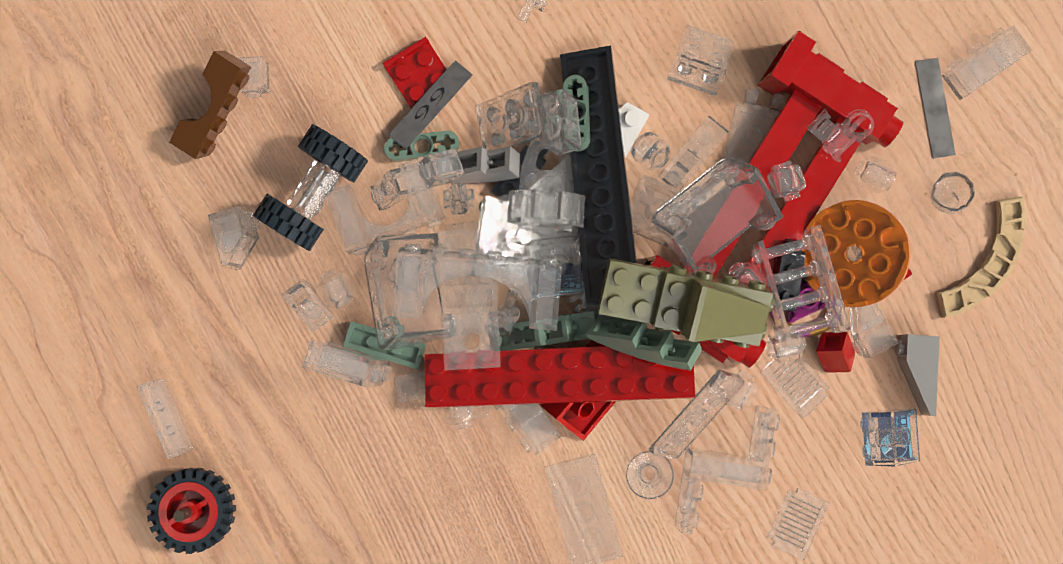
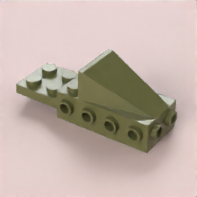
[597,258,774,348]

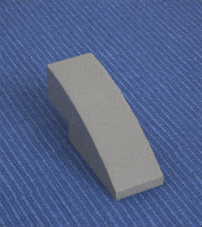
[436,146,520,183]

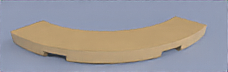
[936,196,1026,318]

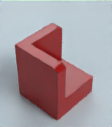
[816,332,855,373]

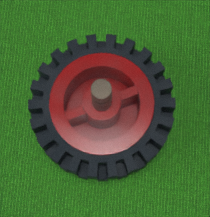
[147,468,236,554]

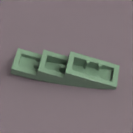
[493,310,599,351]
[586,315,702,371]

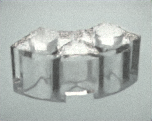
[507,190,585,233]

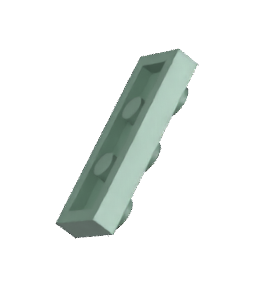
[343,321,427,370]

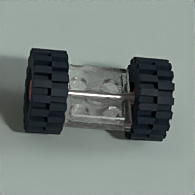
[252,124,368,251]

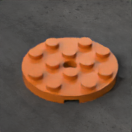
[801,200,911,307]

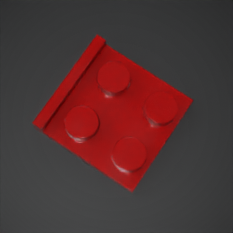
[382,37,447,109]

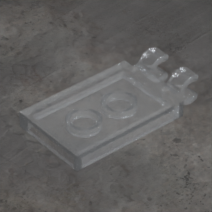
[718,87,785,191]

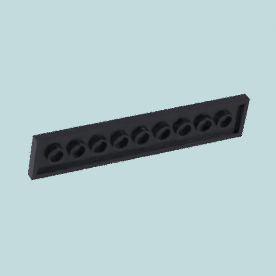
[560,45,637,306]

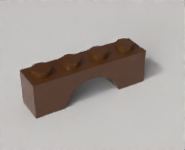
[169,50,251,159]

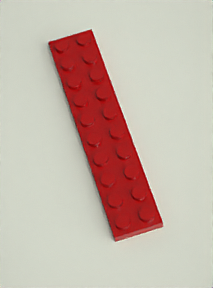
[425,346,696,408]

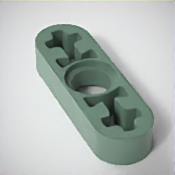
[563,75,590,151]
[384,130,460,162]

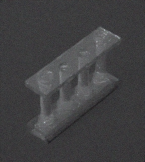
[751,225,851,347]

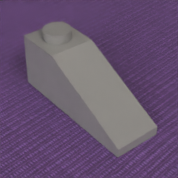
[895,334,940,416]

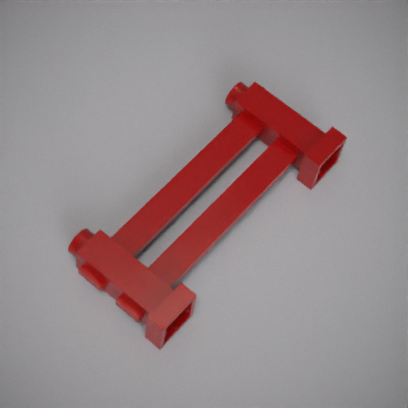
[644,31,904,368]

